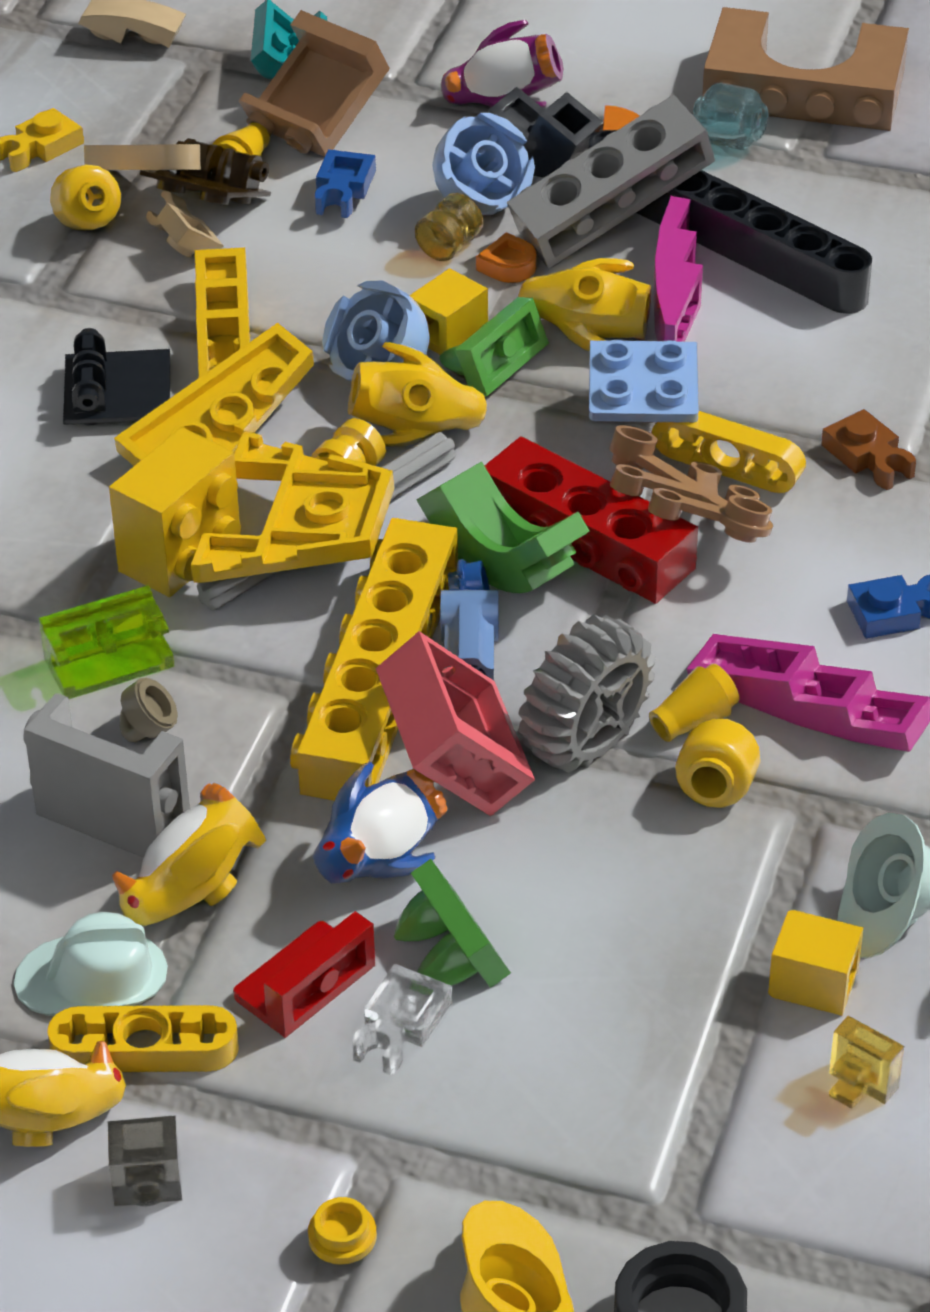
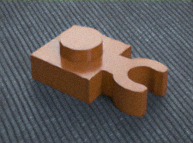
[821,409,916,490]

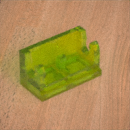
[39,585,175,699]

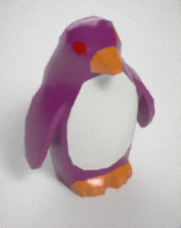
[440,20,564,108]

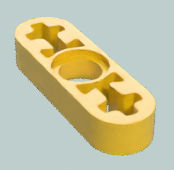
[651,411,806,493]
[47,1005,239,1072]

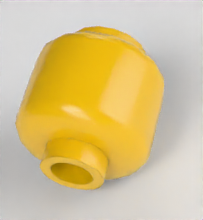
[50,164,121,231]
[675,718,760,808]

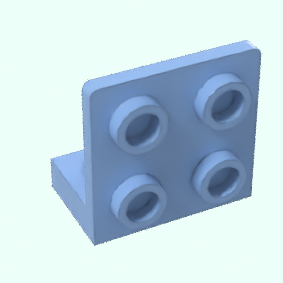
[589,340,699,423]

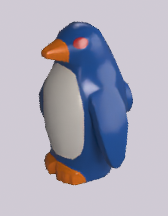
[313,762,448,884]

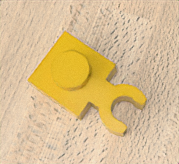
[0,108,84,172]

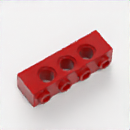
[484,436,698,604]

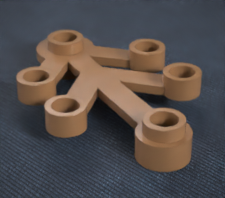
[609,425,773,543]

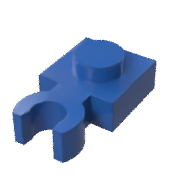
[315,149,376,218]
[847,575,930,639]

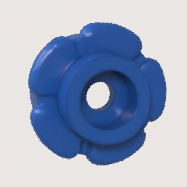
[448,559,490,590]

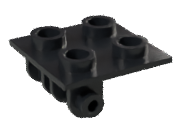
[63,328,170,425]

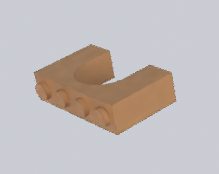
[702,7,909,131]

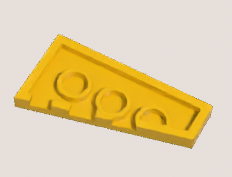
[114,323,314,466]

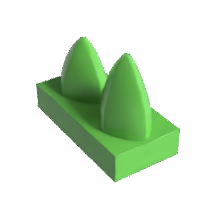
[439,297,549,396]
[394,859,511,991]

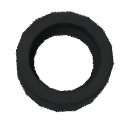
[614,1241,747,1312]

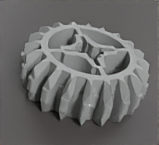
[518,614,656,773]

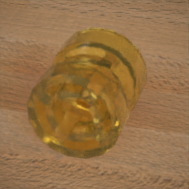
[415,193,483,261]

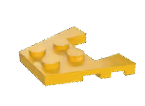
[191,432,395,583]

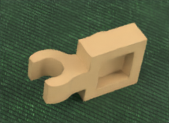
[146,190,224,257]

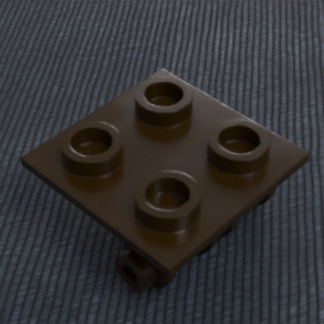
[139,138,271,205]

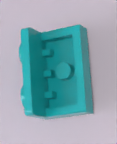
[250,0,327,79]

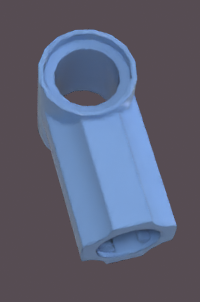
[440,590,499,680]

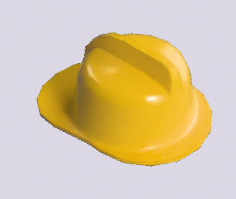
[460,1200,574,1312]

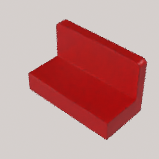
[233,911,375,1038]

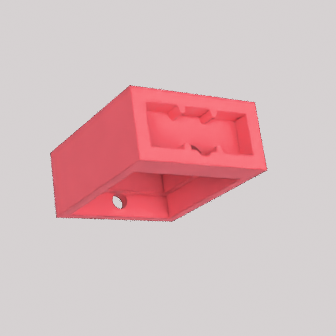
[376,631,535,816]

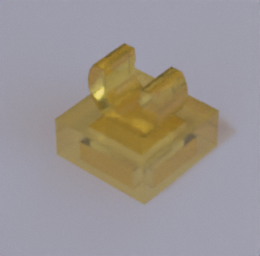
[829,1015,905,1109]

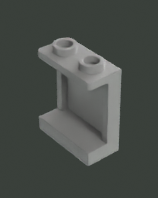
[23,693,190,858]

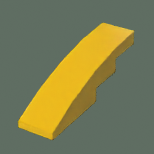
[194,247,251,378]

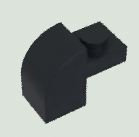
[488,87,604,177]

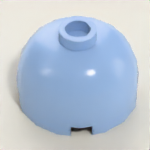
[432,113,535,216]
[322,280,430,382]

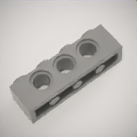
[507,94,715,269]

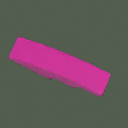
[653,196,703,342]
[686,634,930,752]

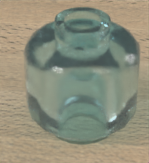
[693,82,768,150]

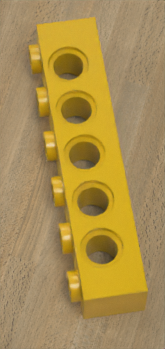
[290,517,458,801]

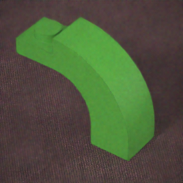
[416,461,590,593]

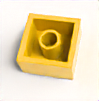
[109,427,241,598]

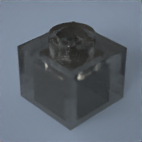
[107,1115,182,1206]

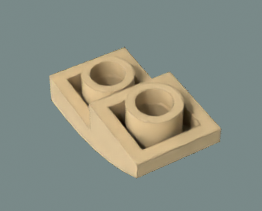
[78,0,186,48]

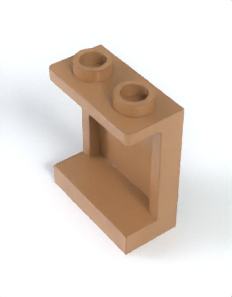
[239,10,390,157]

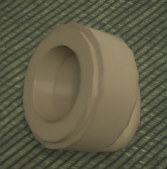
[119,677,178,742]

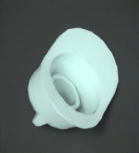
[837,812,930,959]
[13,912,168,1016]

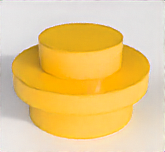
[308,1197,377,1265]

